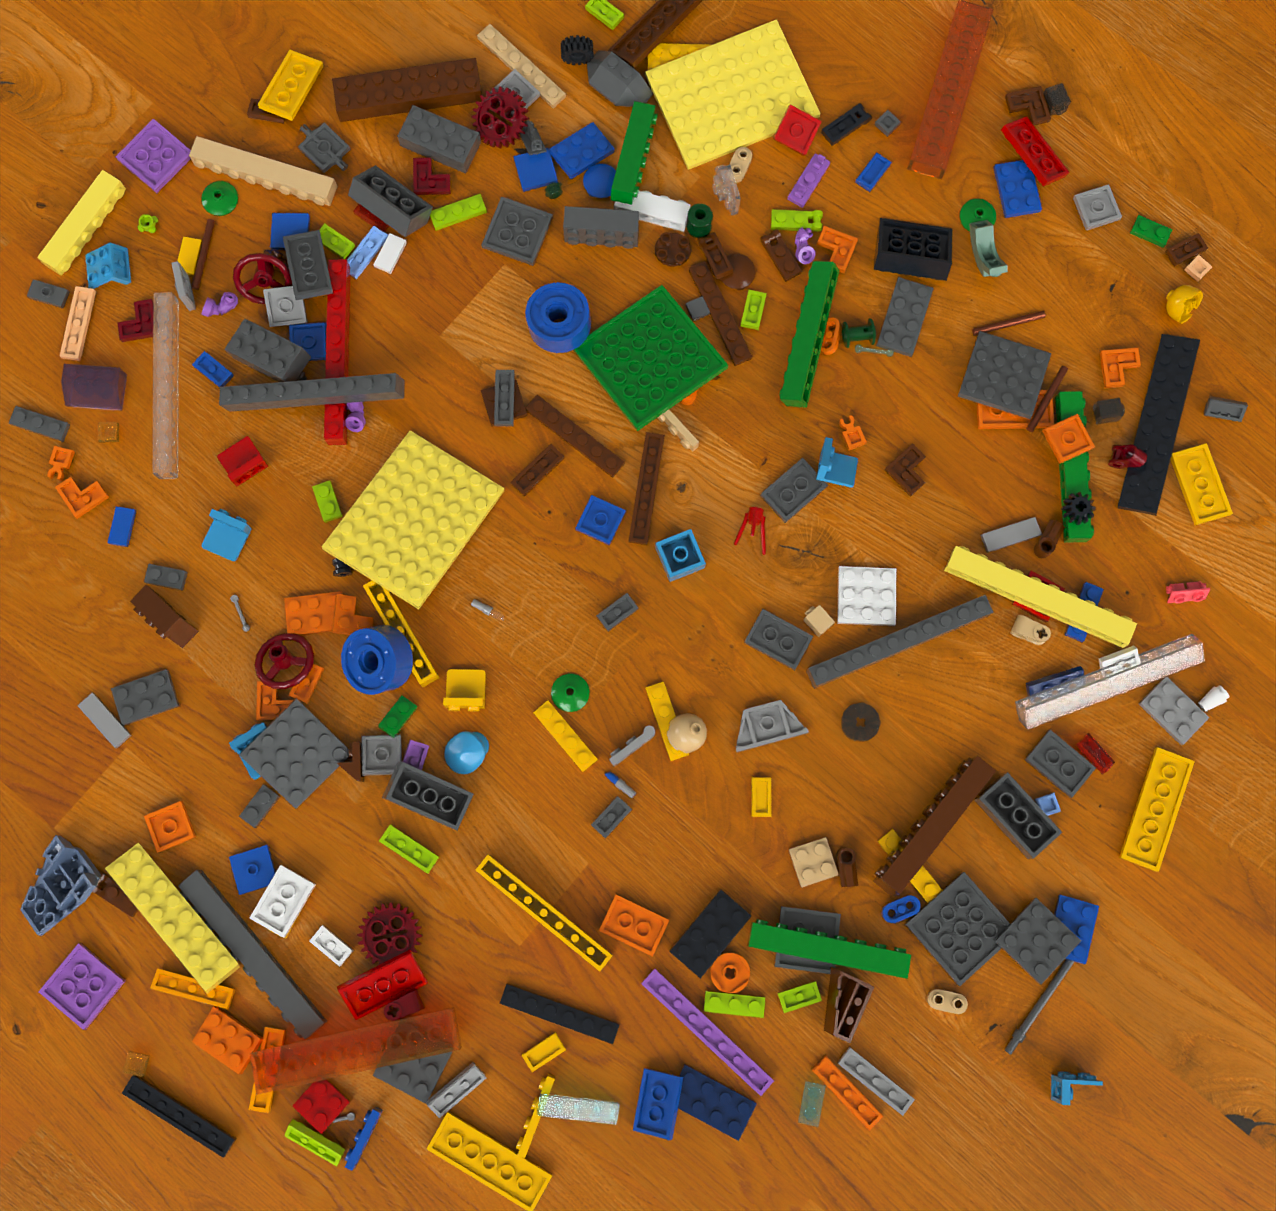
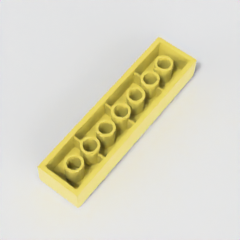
[105,843,240,994]

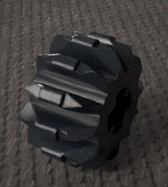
[1061,492,1096,525]

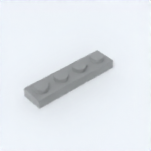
[837,1047,915,1116]

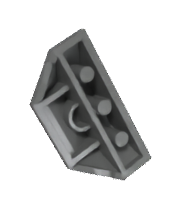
[587,50,653,107]

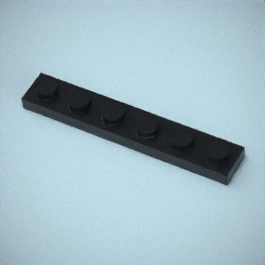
[500,984,620,1044]
[122,1074,237,1158]

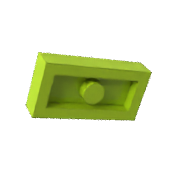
[585,0,624,30]
[320,223,355,259]
[741,290,767,330]
[312,481,343,523]
[777,981,822,1013]

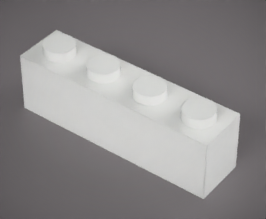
[614,191,691,232]

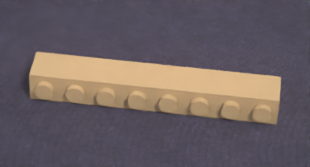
[189,136,337,206]

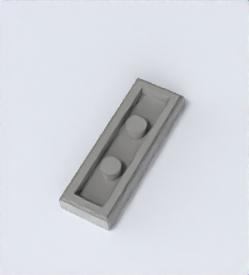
[981,517,1042,553]
[77,693,132,748]
[426,1062,487,1118]

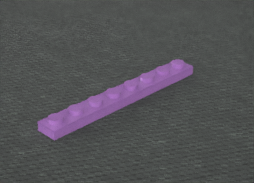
[641,969,774,1096]

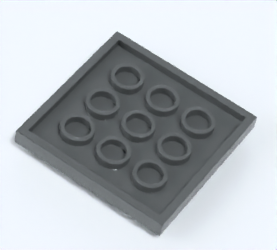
[958,331,1051,419]
[239,698,349,809]
[905,872,1010,986]

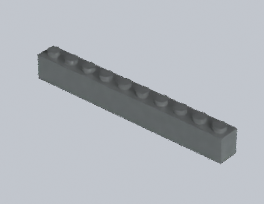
[219,373,405,412]
[806,595,993,689]
[178,870,327,1039]

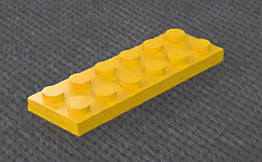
[1119,747,1195,872]
[427,1111,553,1211]

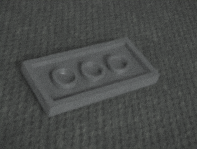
[283,230,333,300]
[876,277,933,357]

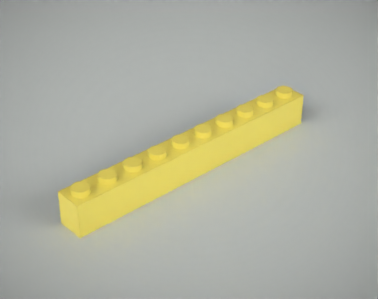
[944,546,1137,648]

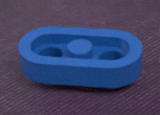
[881,895,921,923]

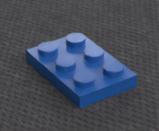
[549,122,615,179]
[993,160,1042,218]
[1054,895,1099,964]
[633,1068,683,1140]

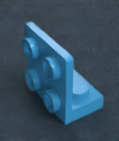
[85,243,131,289]
[816,437,858,488]
[1051,1071,1103,1105]

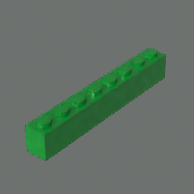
[779,261,840,408]
[1055,391,1094,543]
[747,919,912,979]

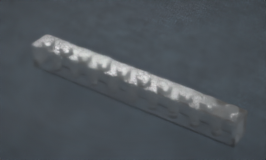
[153,292,179,479]
[1015,634,1205,730]

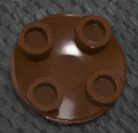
[655,232,691,267]
[720,254,756,290]

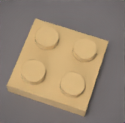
[788,837,839,887]

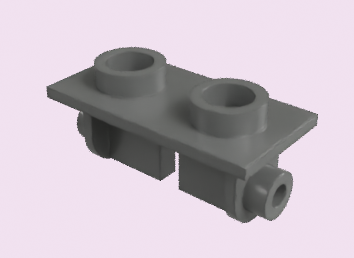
[520,120,547,155]

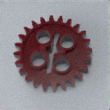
[472,86,529,149]
[357,903,423,965]

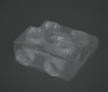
[712,165,741,216]

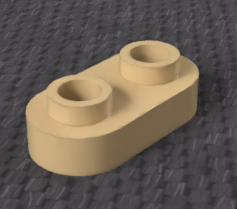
[727,147,752,183]
[927,989,968,1014]

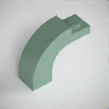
[969,220,1008,277]

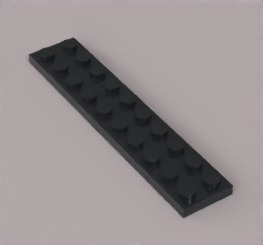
[1118,334,1200,516]

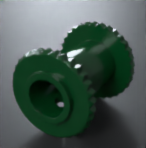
[686,203,713,238]
[842,318,876,348]

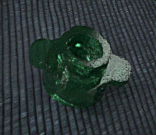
[545,182,563,199]

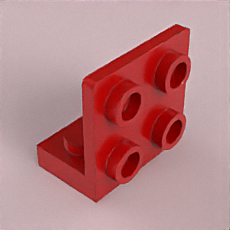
[217,436,269,487]

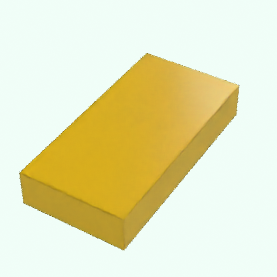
[177,237,202,276]
[751,777,771,817]
[521,1032,566,1072]

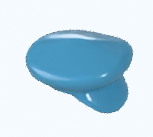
[444,731,489,774]

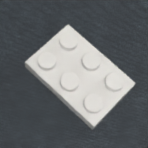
[250,865,316,938]

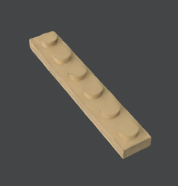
[477,24,566,109]

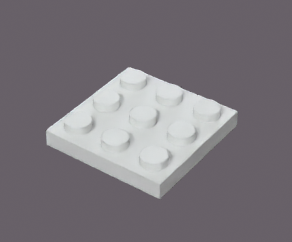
[837,566,896,626]

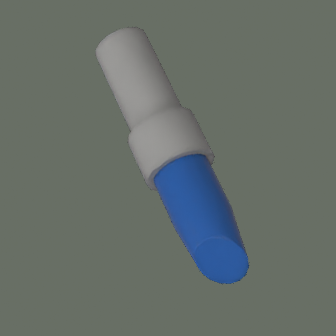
[604,772,636,799]

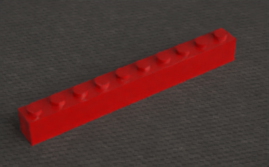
[324,259,351,445]

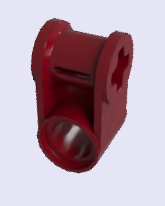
[1108,444,1147,469]
[384,990,425,1021]

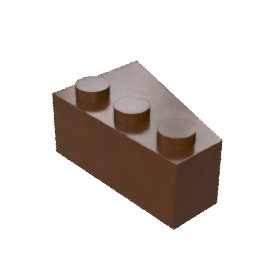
[130,585,199,648]
[824,967,874,1043]

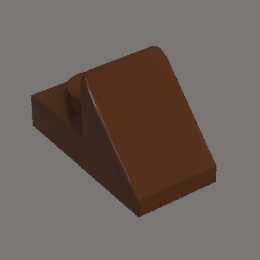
[337,742,364,782]

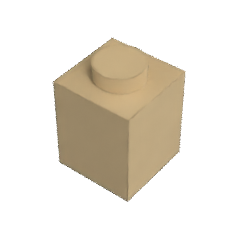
[803,605,835,637]

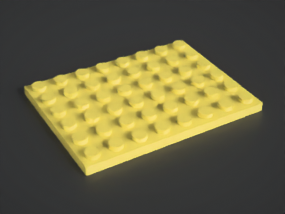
[645,19,820,170]
[322,431,504,609]

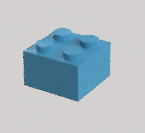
[655,529,706,582]

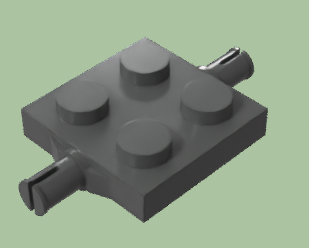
[298,122,351,173]

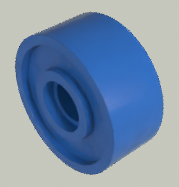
[525,282,591,353]
[341,625,413,695]

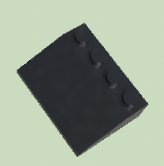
[874,218,952,281]

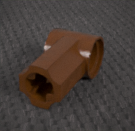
[1034,520,1065,559]
[836,847,858,887]

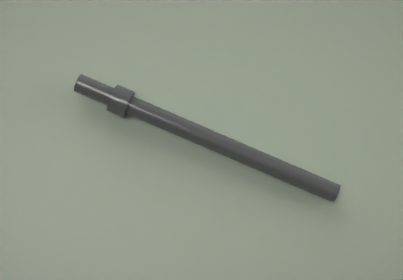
[1004,959,1074,1055]

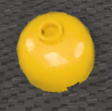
[1166,285,1203,324]

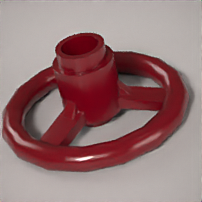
[233,253,292,304]
[254,633,315,689]

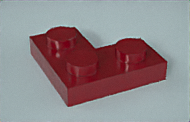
[413,158,451,195]
[117,299,159,342]

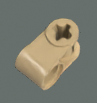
[1010,615,1051,645]

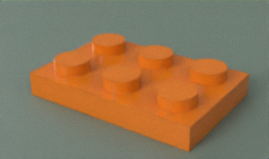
[284,591,343,635]
[599,895,669,957]
[192,1006,264,1075]

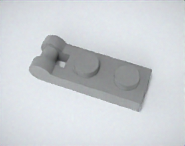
[609,726,655,767]

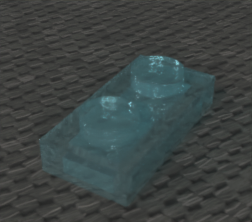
[798,1081,826,1127]

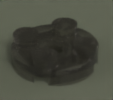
[841,703,881,742]

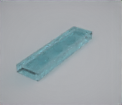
[537,1094,620,1125]

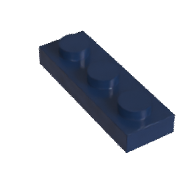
[1026,666,1085,702]

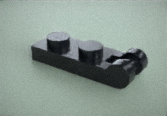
[821,103,872,146]

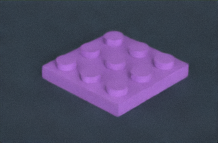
[116,119,191,193]
[39,943,126,1030]

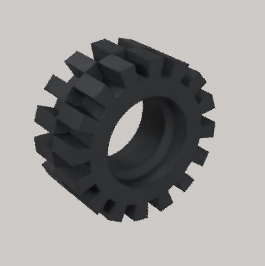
[561,35,594,65]

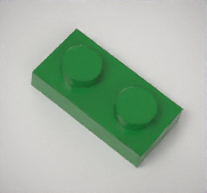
[1130,215,1173,248]
[378,695,418,738]

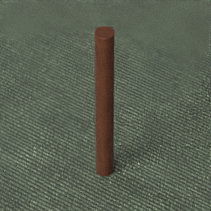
[191,219,215,290]
[972,311,1046,336]
[1026,366,1068,432]

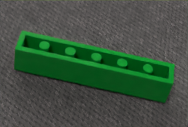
[611,101,658,205]

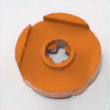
[710,952,750,993]

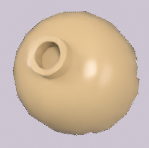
[667,713,707,754]

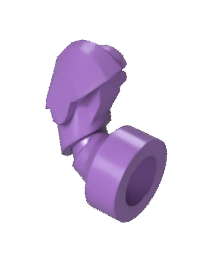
[795,227,815,264]
[201,292,238,317]
[345,402,366,432]

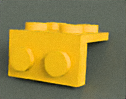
[443,669,486,712]

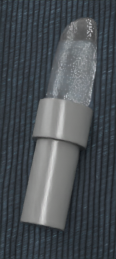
[471,599,504,621]

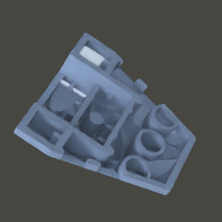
[20,835,102,936]

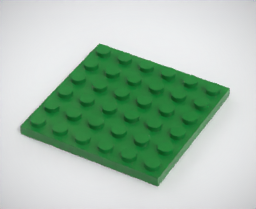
[573,285,728,431]

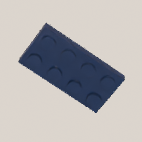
[678,1064,757,1141]

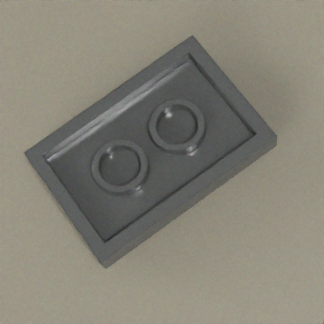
[760,458,828,523]
[744,609,813,671]
[111,669,180,726]
[1024,730,1096,798]

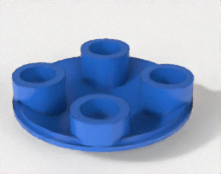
[583,164,616,198]

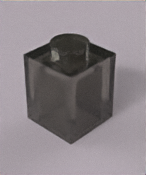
[1044,83,1071,116]
[1092,398,1125,425]

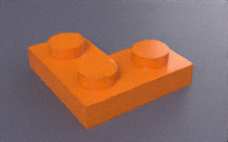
[817,226,858,273]
[1099,348,1141,388]
[55,477,109,519]
[332,594,373,635]
[256,681,294,721]

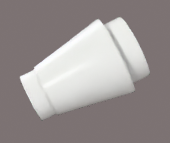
[1198,685,1229,712]

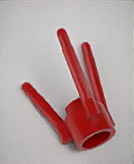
[734,507,766,555]

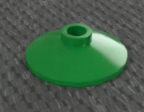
[201,181,238,216]
[960,199,996,232]
[551,674,590,712]

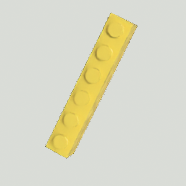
[37,170,126,276]

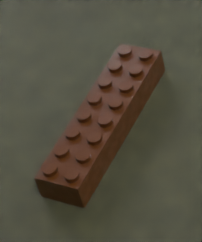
[332,58,482,122]
[873,755,996,897]

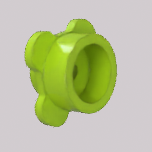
[138,214,158,233]

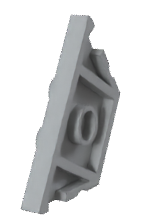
[736,700,809,753]

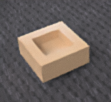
[1184,255,1212,282]

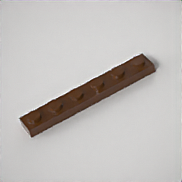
[689,261,752,366]
[525,395,625,478]
[629,432,665,545]

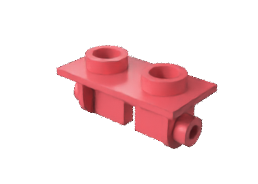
[1166,581,1210,603]

